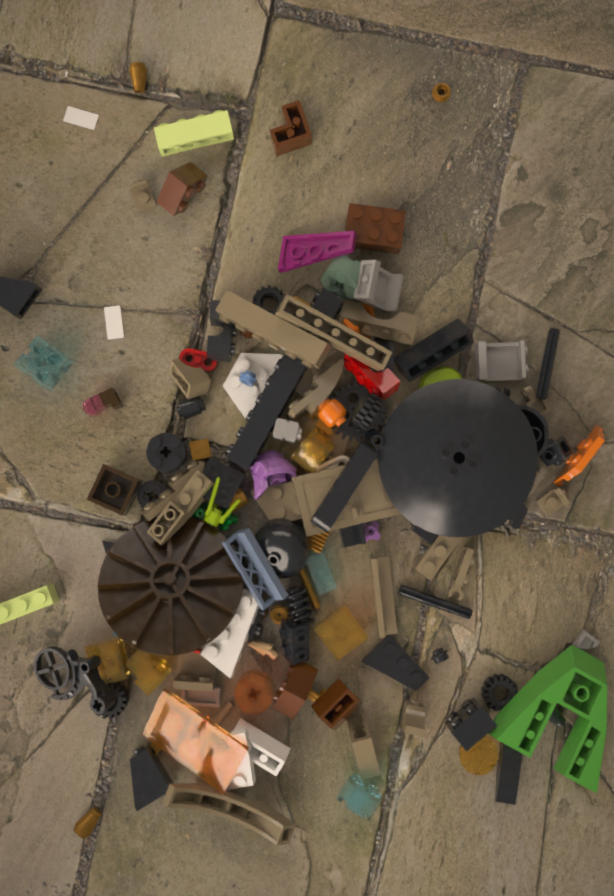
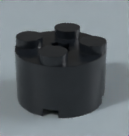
[146,433,188,472]

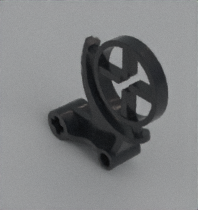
[34,646,116,714]

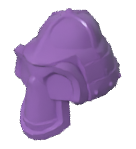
[251,450,296,500]

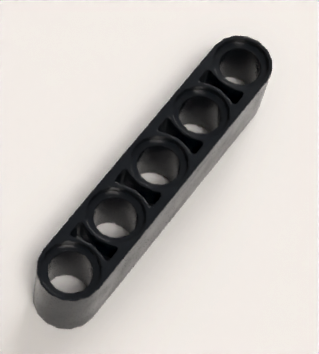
[310,441,379,532]

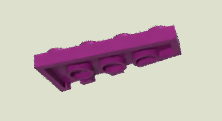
[278,231,357,273]

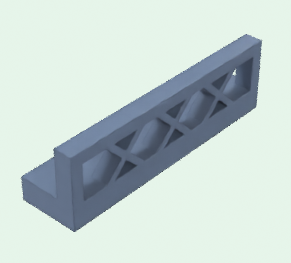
[222,528,288,610]

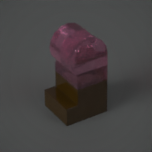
[83,388,123,416]

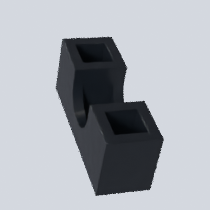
[207,300,237,362]

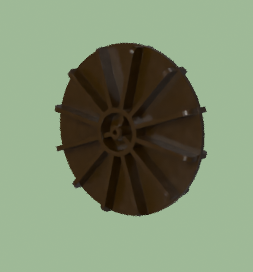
[97,517,243,657]

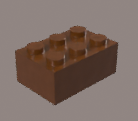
[345,203,406,254]

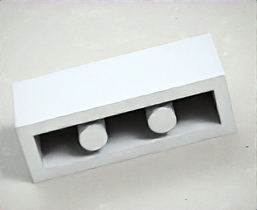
[225,718,291,776]

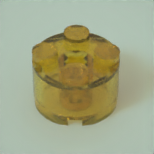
[290,428,336,473]

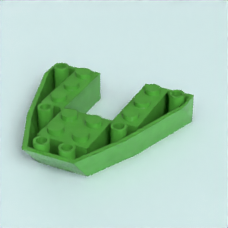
[488,645,607,793]

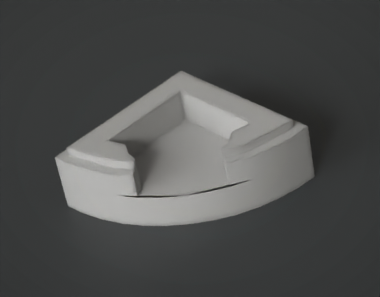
[572,630,600,649]

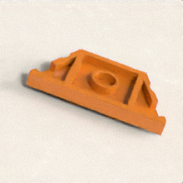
[553,425,605,487]

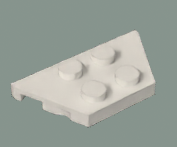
[223,353,283,419]

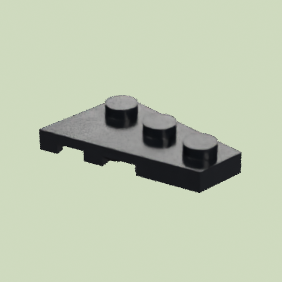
[361,635,430,691]

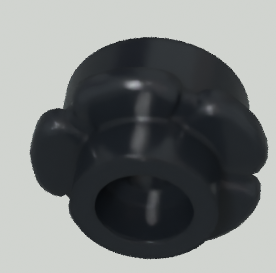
[431,648,449,664]

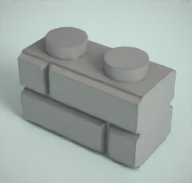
[273,418,303,444]

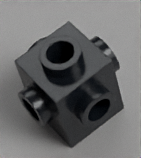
[540,435,573,467]

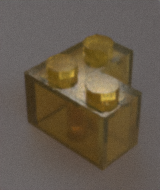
[124,650,171,696]

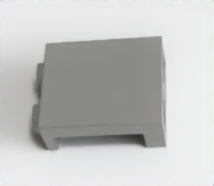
[354,260,404,312]
[475,340,529,382]

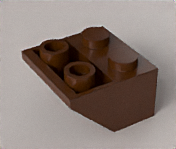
[311,678,363,730]

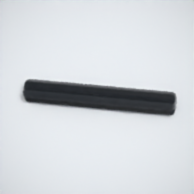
[536,328,560,400]
[398,585,473,619]

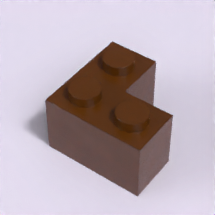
[270,100,312,157]
[156,162,208,216]
[272,662,318,719]

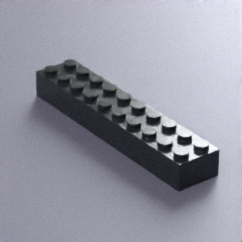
[226,288,344,471]

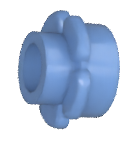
[239,370,257,387]

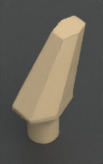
[248,640,278,660]

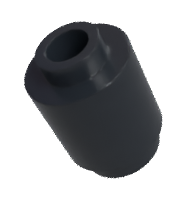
[176,396,206,420]

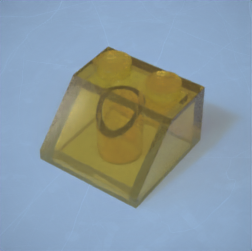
[84,637,131,684]

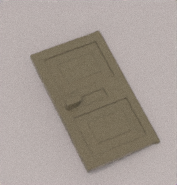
[292,457,401,537]

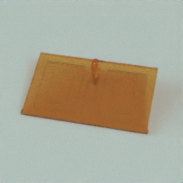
[141,688,249,795]

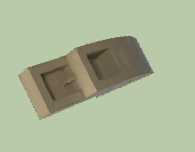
[287,359,344,421]
[141,460,205,521]
[147,470,214,545]

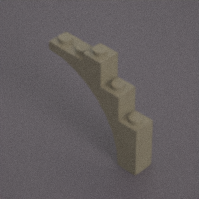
[163,779,296,845]

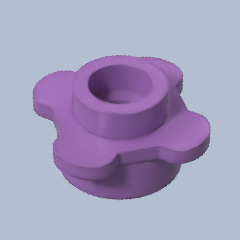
[362,521,381,542]

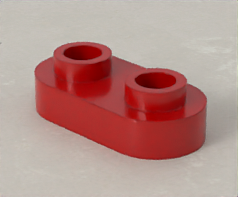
[179,348,218,372]

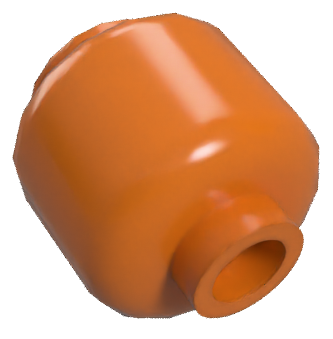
[318,398,347,427]

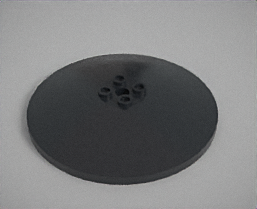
[378,379,538,537]

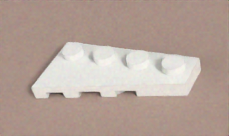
[200,589,259,678]

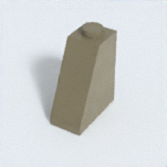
[347,712,381,780]

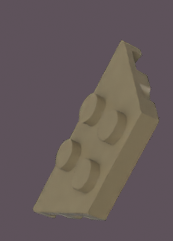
[250,482,302,522]

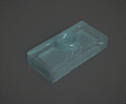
[307,552,337,595]

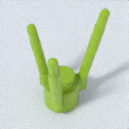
[204,477,241,527]

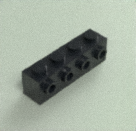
[394,318,474,383]

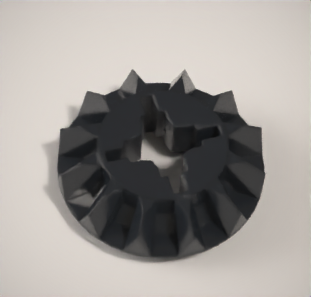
[137,480,166,507]

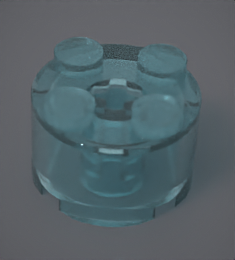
[336,773,382,821]

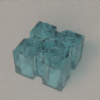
[14,335,74,391]

